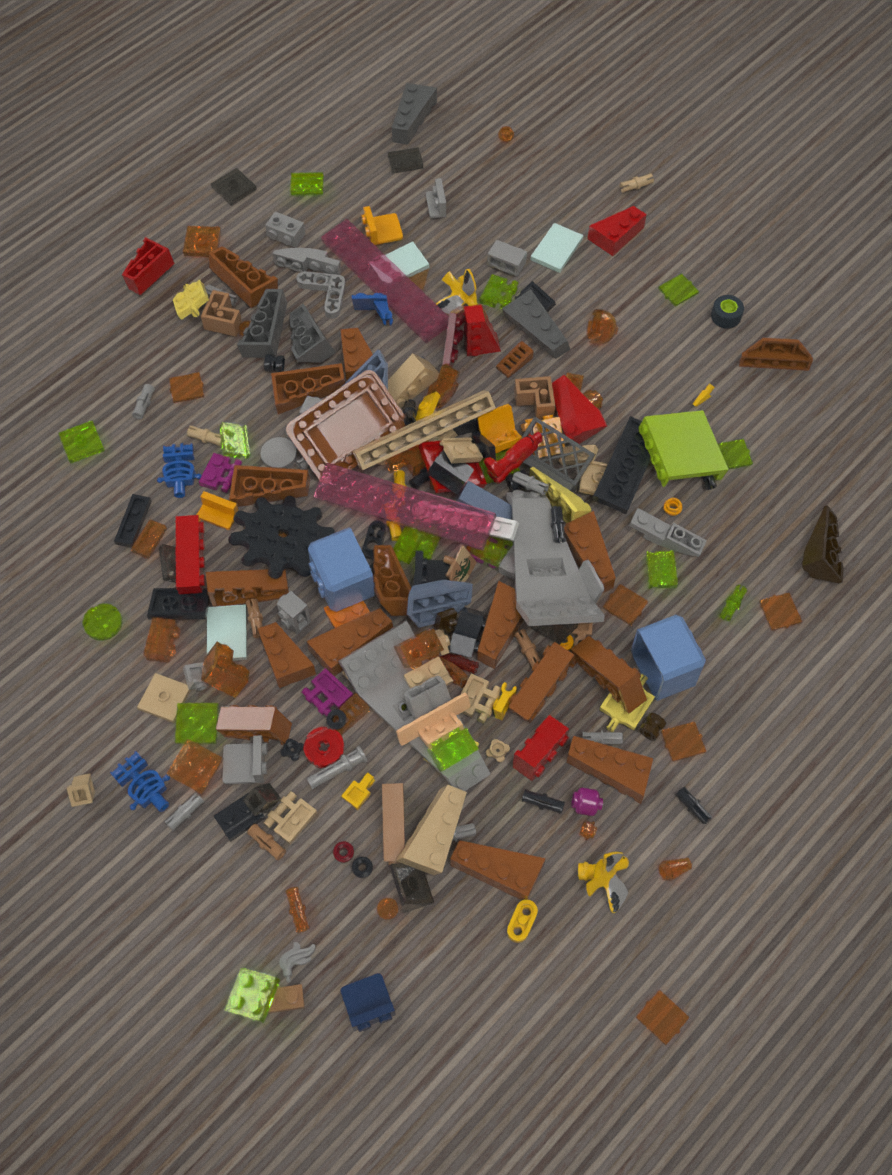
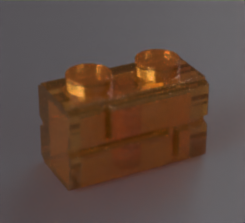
[143,617,180,663]

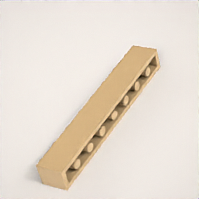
[352,390,496,470]

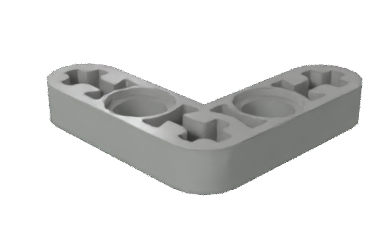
[297,272,346,319]

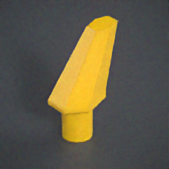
[693,383,715,407]

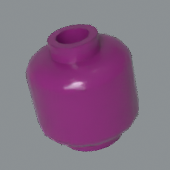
[571,787,603,816]

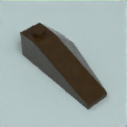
[802,505,844,584]

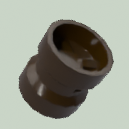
[639,712,667,741]

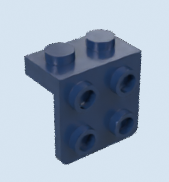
[341,973,396,1032]

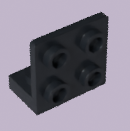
[426,450,474,494]
[414,551,451,585]

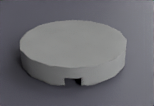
[260,437,297,468]

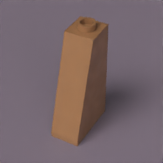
[382,783,405,865]

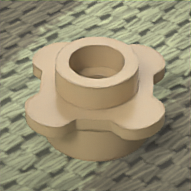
[486,739,510,762]

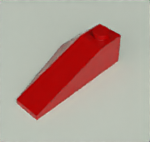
[552,375,607,444]

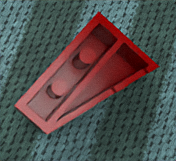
[464,304,501,356]

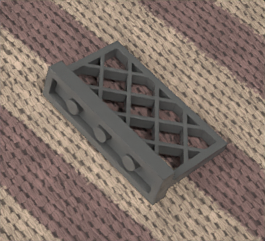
[521,416,596,493]

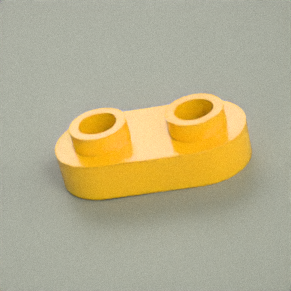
[507,900,538,943]

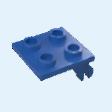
[352,293,393,326]

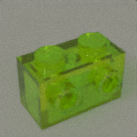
[427,727,479,772]

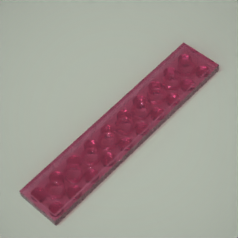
[321,219,449,343]
[313,463,497,550]

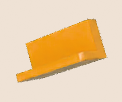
[197,491,239,530]

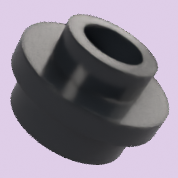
[326,709,347,730]
[352,857,373,878]

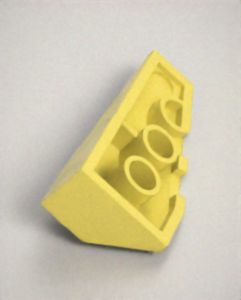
[529,467,591,523]

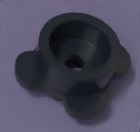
[281,738,304,761]

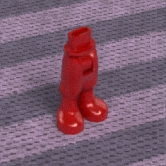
[483,431,543,484]

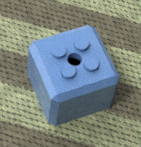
[308,527,375,612]
[631,615,706,701]

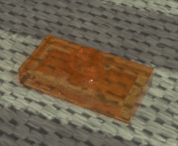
[131,519,167,559]

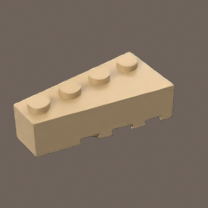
[396,785,467,876]

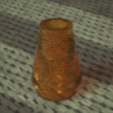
[659,857,692,881]

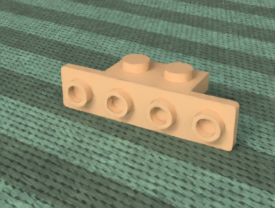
[396,692,471,749]

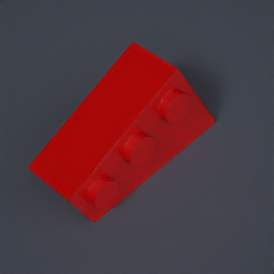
[587,206,647,256]
[122,237,175,295]
[513,715,569,781]

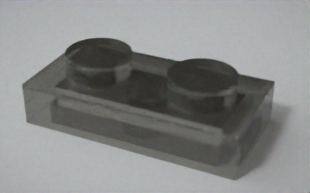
[159,544,176,583]

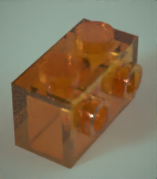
[394,628,444,670]

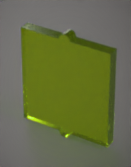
[658,273,699,307]
[717,439,753,469]
[393,525,425,564]

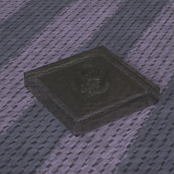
[211,168,257,206]

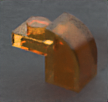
[426,364,460,409]
[386,446,426,477]

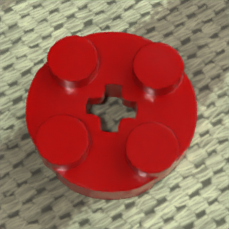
[303,727,345,768]

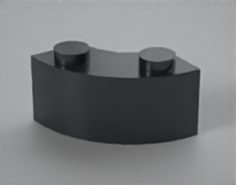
[449,607,487,658]

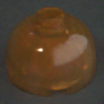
[587,309,618,344]

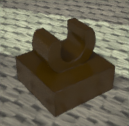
[434,608,457,634]

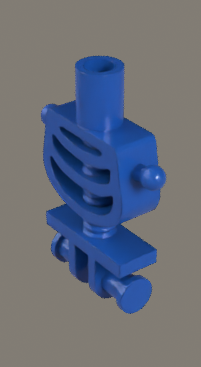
[157,443,201,498]
[110,751,171,812]

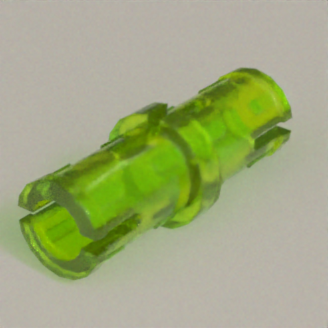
[720,585,747,621]

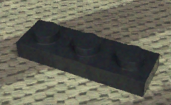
[114,494,152,548]

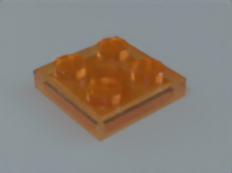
[183,226,221,257]
[166,738,224,795]

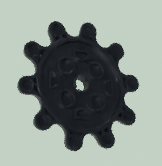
[228,496,336,579]

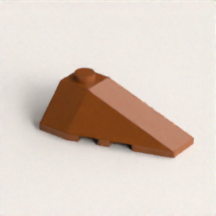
[373,545,411,616]

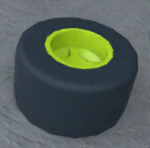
[711,295,744,329]

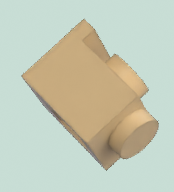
[67,774,95,807]

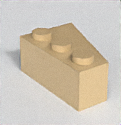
[388,353,442,409]

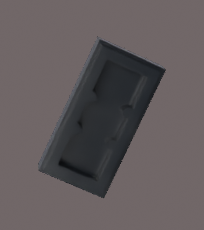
[471,431,496,460]

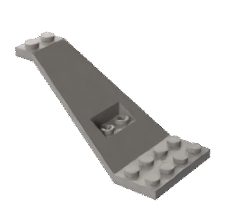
[506,490,605,626]
[339,621,491,791]

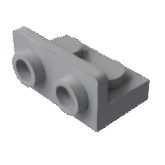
[426,178,446,218]

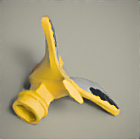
[435,269,479,315]
[578,852,629,913]

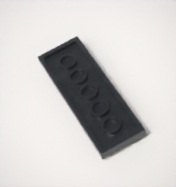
[592,416,651,514]

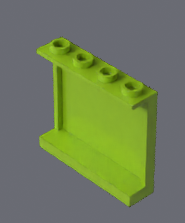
[639,410,729,487]

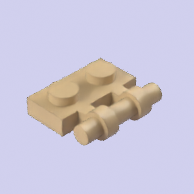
[460,674,501,723]
[264,791,317,845]

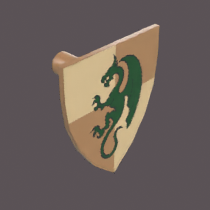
[443,545,477,582]

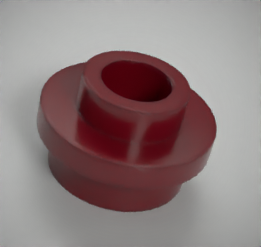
[333,841,354,863]

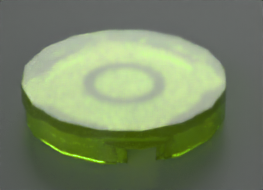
[82,603,123,641]

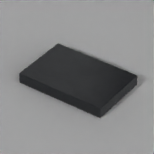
[147,588,210,620]

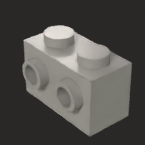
[265,211,306,248]
[487,240,527,277]
[277,591,311,635]

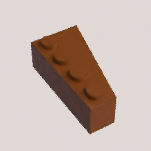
[209,246,278,308]
[271,363,345,414]
[229,465,310,507]
[564,511,616,593]
[306,608,393,677]
[566,736,653,804]

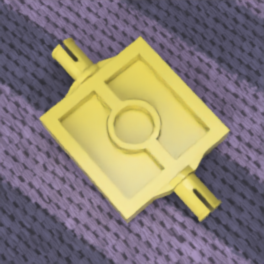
[173,280,209,320]
[600,674,655,732]

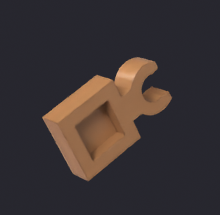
[572,623,593,646]

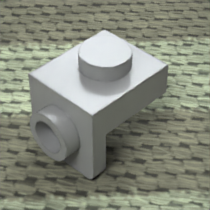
[183,662,212,691]

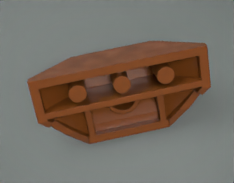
[739,338,813,371]

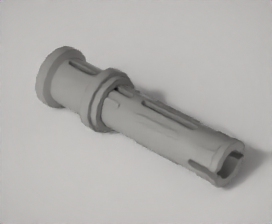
[307,746,368,789]

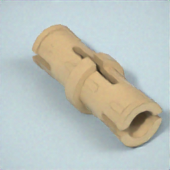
[620,173,654,193]
[187,426,225,447]

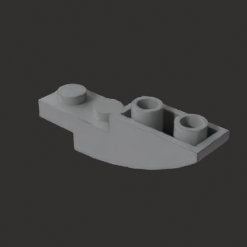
[273,248,341,275]
[628,508,707,557]

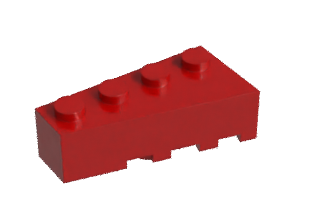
[175,515,205,594]

